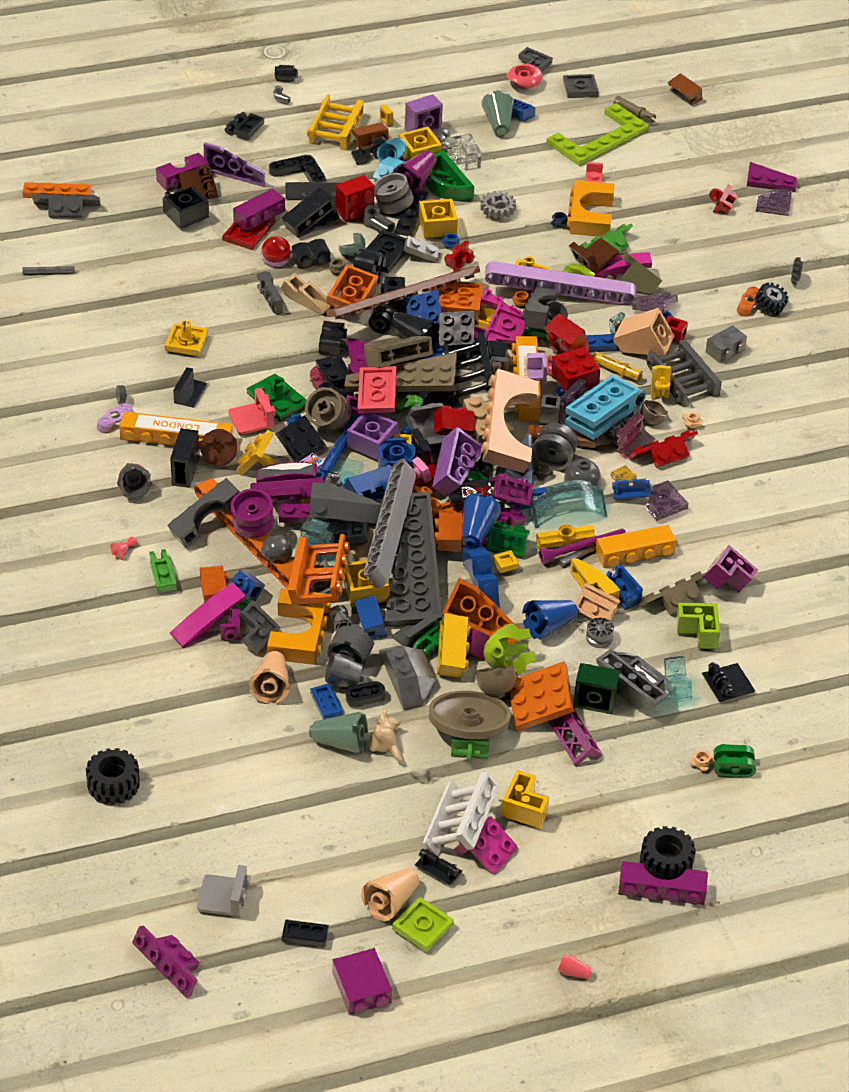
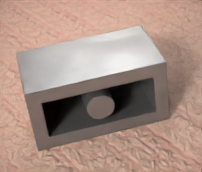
[705,325,747,363]

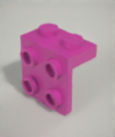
[454,816,517,874]

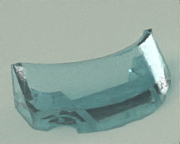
[529,480,607,529]

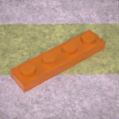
[22,182,91,198]

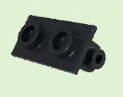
[415,848,462,886]

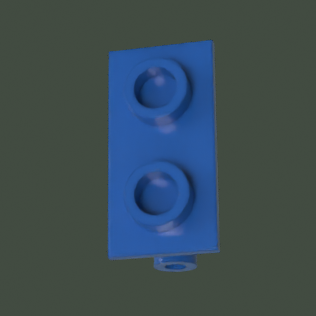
[612,478,652,499]

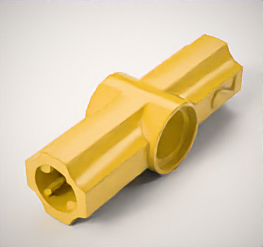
[536,524,595,549]

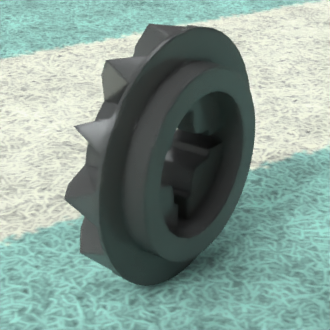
[791,257,803,284]

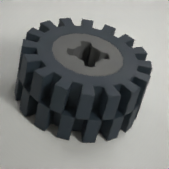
[755,282,789,315]

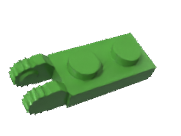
[149,549,177,593]

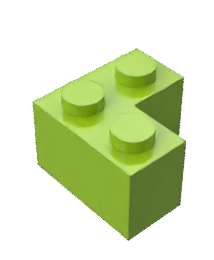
[676,603,720,649]

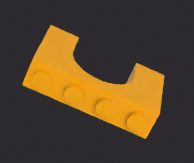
[567,180,615,237]
[267,588,331,665]

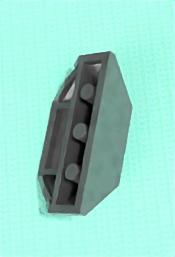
[379,646,436,710]
[596,649,669,709]

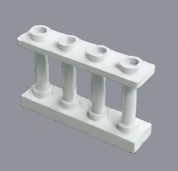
[423,771,499,856]

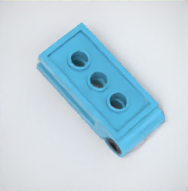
[565,375,646,440]

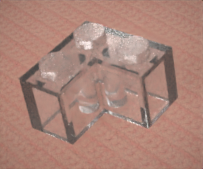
[440,134,482,171]

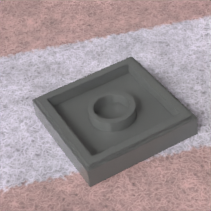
[563,74,599,98]

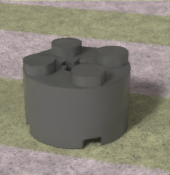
[327,624,375,666]

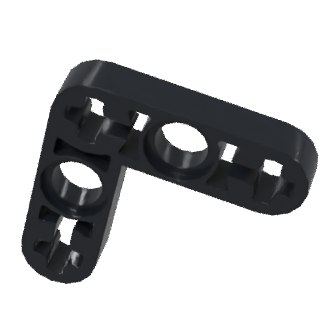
[269,155,326,182]

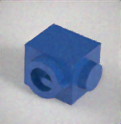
[232,570,265,601]

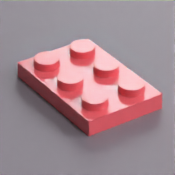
[358,366,397,413]

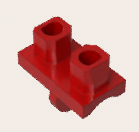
[709,184,738,214]
[444,241,475,271]

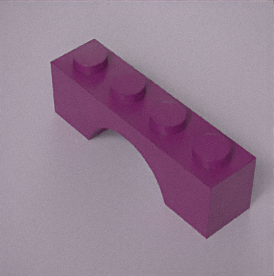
[618,861,708,905]

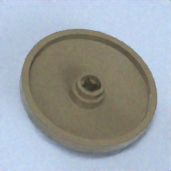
[429,691,511,739]

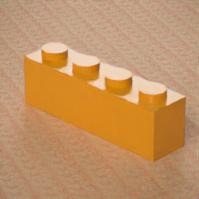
[595,525,676,568]

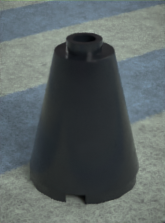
[391,312,439,346]

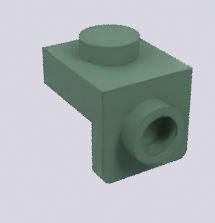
[339,233,366,257]

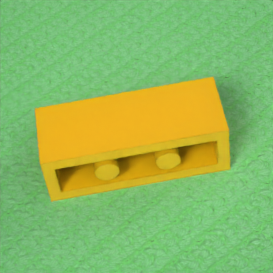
[437,613,471,678]

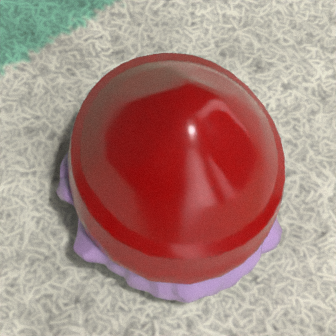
[260,236,292,267]

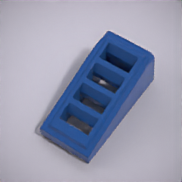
[512,99,535,122]

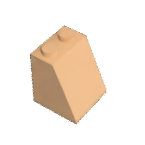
[614,308,674,356]

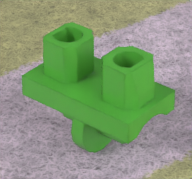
[451,736,490,762]

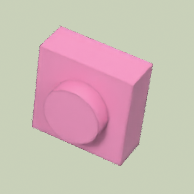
[412,457,432,483]

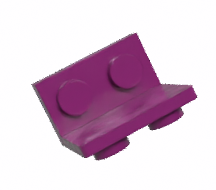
[490,474,534,507]

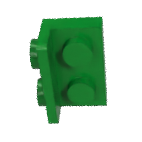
[486,521,530,557]

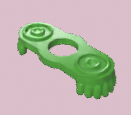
[395,395,423,414]

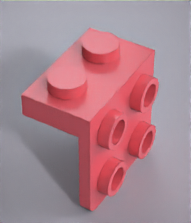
[228,388,276,435]

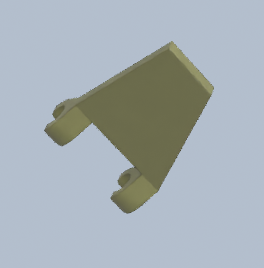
[606,253,662,294]

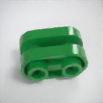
[713,744,756,778]

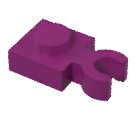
[498,507,527,526]

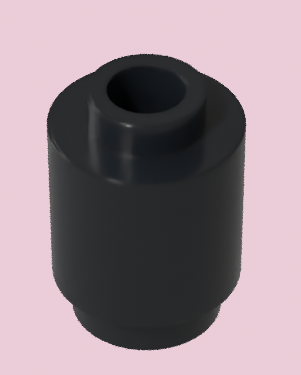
[274,65,298,81]

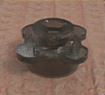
[532,462,553,480]

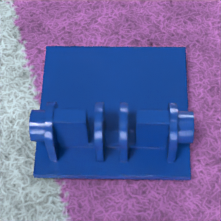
[405,290,441,323]

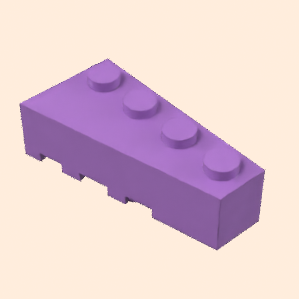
[432,427,482,497]

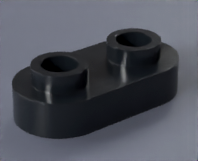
[345,681,385,706]

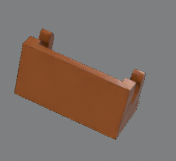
[668,73,703,105]
[352,122,389,149]

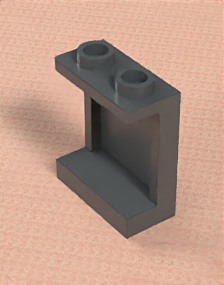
[405,403,448,453]

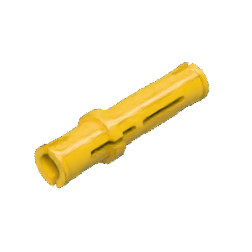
[592,352,643,382]

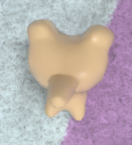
[367,709,402,762]

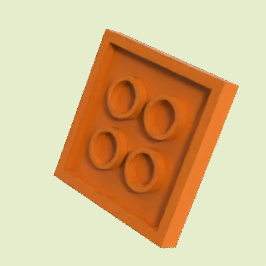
[430,281,483,316]
[510,661,574,731]

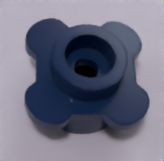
[551,212,568,227]

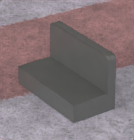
[393,614,438,648]

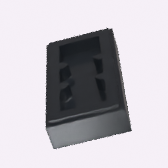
[411,428,431,465]
[282,919,329,947]

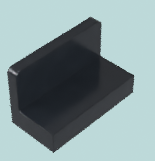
[173,367,207,408]

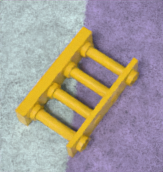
[307,94,364,150]

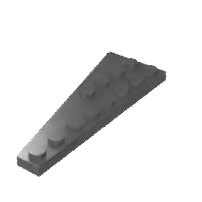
[384,492,442,626]

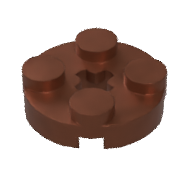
[201,429,238,466]

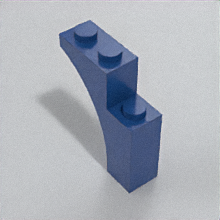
[461,544,500,608]

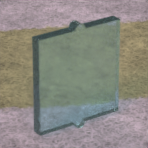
[330,457,363,481]

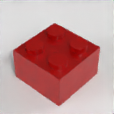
[335,175,375,222]
[545,313,591,354]
[552,347,600,395]

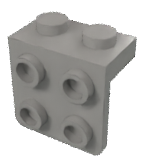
[197,865,251,917]

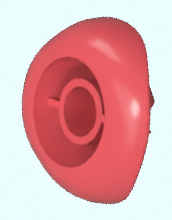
[506,64,542,89]

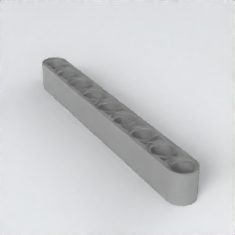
[364,459,416,588]

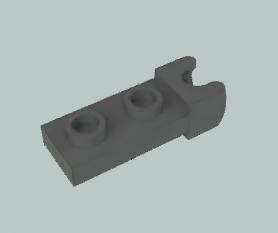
[257,271,283,315]

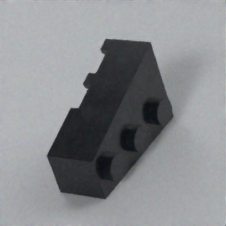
[281,187,340,238]

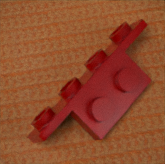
[628,430,698,468]

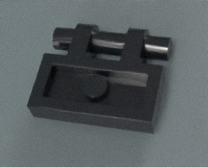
[224,112,264,139]

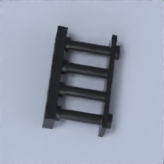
[442,331,495,404]

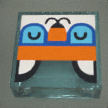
[609,312,626,334]

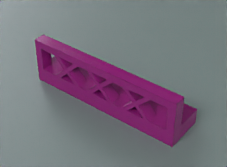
[548,707,603,766]

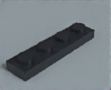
[395,190,429,236]

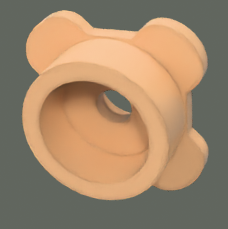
[682,412,702,429]
[690,750,714,771]

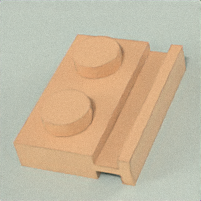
[576,583,621,624]

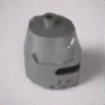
[325,653,365,689]

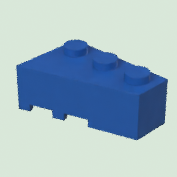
[342,465,392,501]

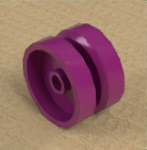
[230,489,275,538]

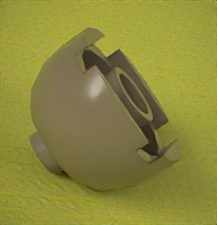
[476,666,517,698]

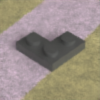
[518,47,553,72]
[239,600,281,655]

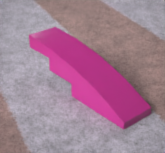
[595,252,652,280]
[170,582,245,648]

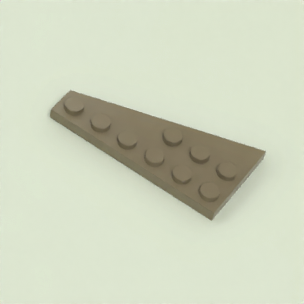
[345,352,457,392]

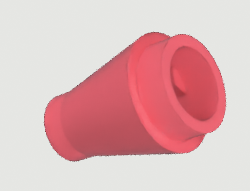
[558,954,592,980]

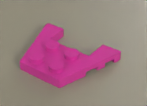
[475,288,525,345]

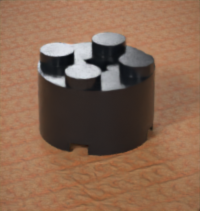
[353,248,386,284]

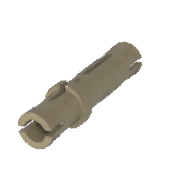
[614,96,656,124]

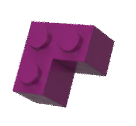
[703,545,758,593]

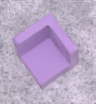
[526,353,547,381]

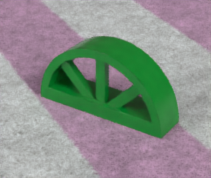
[426,150,474,201]

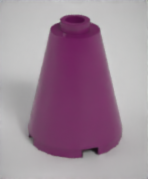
[394,151,436,194]

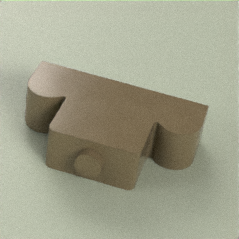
[364,336,433,367]

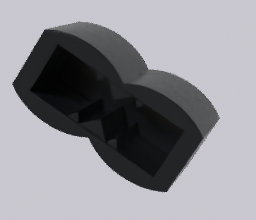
[292,239,331,269]
[319,321,348,355]

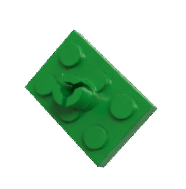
[247,373,307,422]

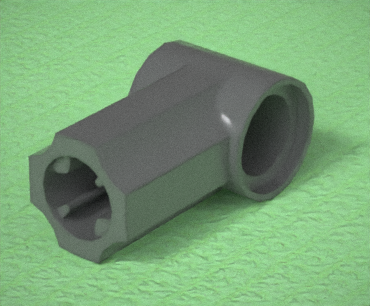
[363,205,395,233]

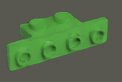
[579,223,633,252]

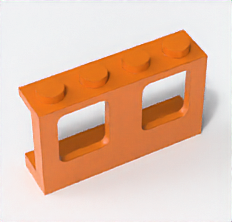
[288,534,350,605]

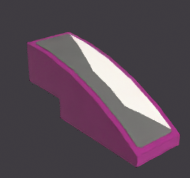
[256,462,317,482]

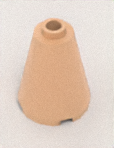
[249,651,290,704]
[361,868,419,921]

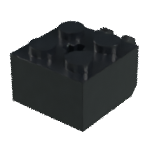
[162,186,209,229]

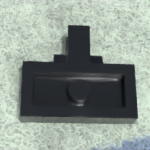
[333,522,368,546]

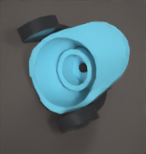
[373,137,406,162]

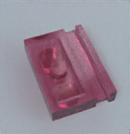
[616,412,644,455]

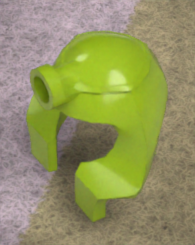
[484,623,537,674]

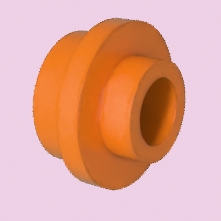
[513,291,530,306]

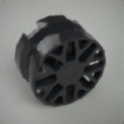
[368,306,394,334]

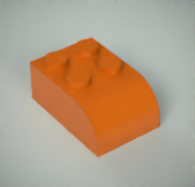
[326,264,378,316]

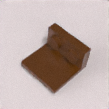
[568,238,619,273]

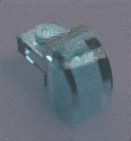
[664,656,692,703]

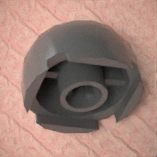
[564,459,601,495]

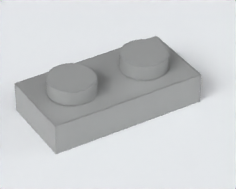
[404,236,439,263]

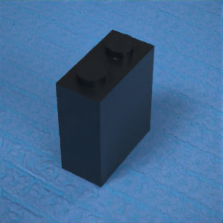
[170,428,200,488]

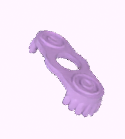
[97,403,133,433]

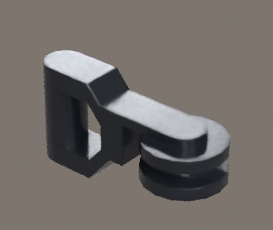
[351,145,379,165]

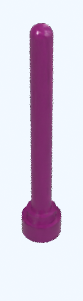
[538,528,626,565]

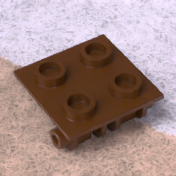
[178,164,219,199]

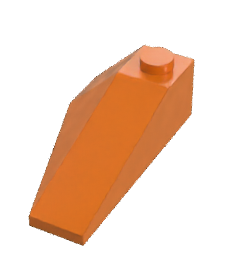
[442,578,519,644]

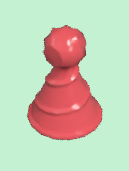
[110,536,137,559]

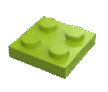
[392,897,454,952]

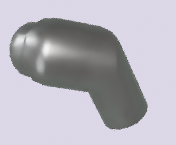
[273,86,291,104]

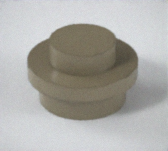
[329,258,346,274]

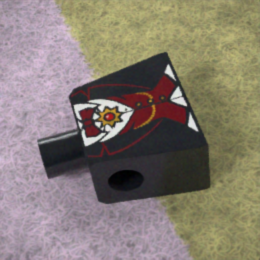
[449,479,493,514]

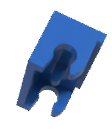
[606,564,643,610]
[354,595,387,639]

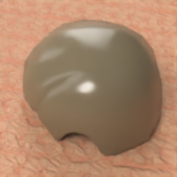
[640,400,668,425]

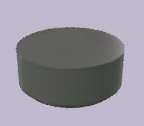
[116,385,127,403]

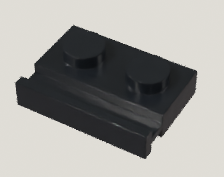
[316,354,351,386]

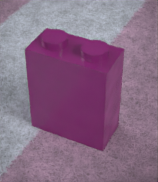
[332,948,392,1015]

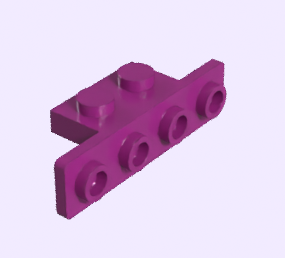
[250,478,324,502]
[132,925,200,998]

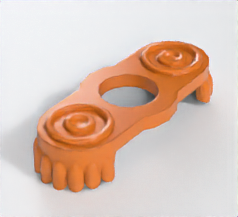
[737,286,759,317]

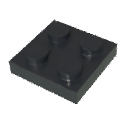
[275,415,326,462]

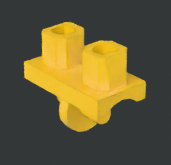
[651,365,671,398]

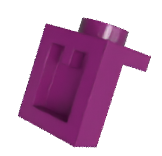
[220,609,241,640]

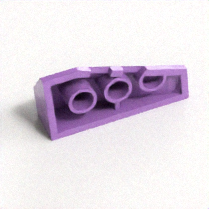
[203,142,265,187]

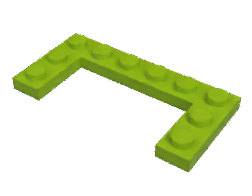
[546,103,649,166]

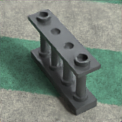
[646,339,722,407]

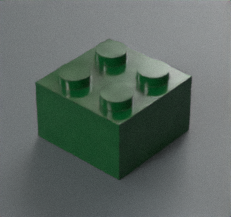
[573,663,620,715]

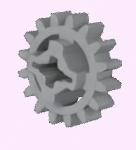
[480,191,516,219]

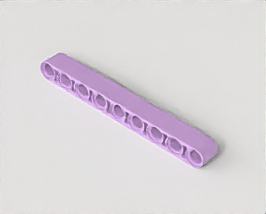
[485,261,636,305]

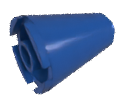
[462,493,501,548]
[522,600,578,639]

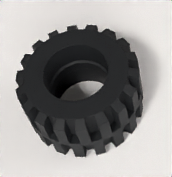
[86,748,140,805]
[640,826,696,880]

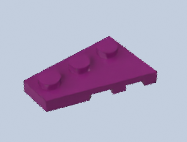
[746,162,797,193]

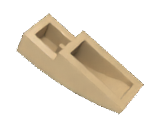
[280,273,332,314]

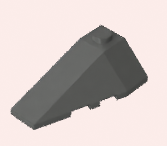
[309,482,382,525]

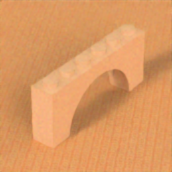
[481,369,539,473]

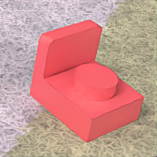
[585,162,603,182]

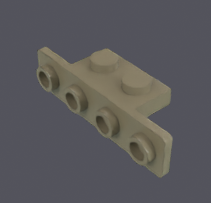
[639,571,706,615]

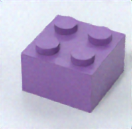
[405,94,443,133]
[347,413,398,460]

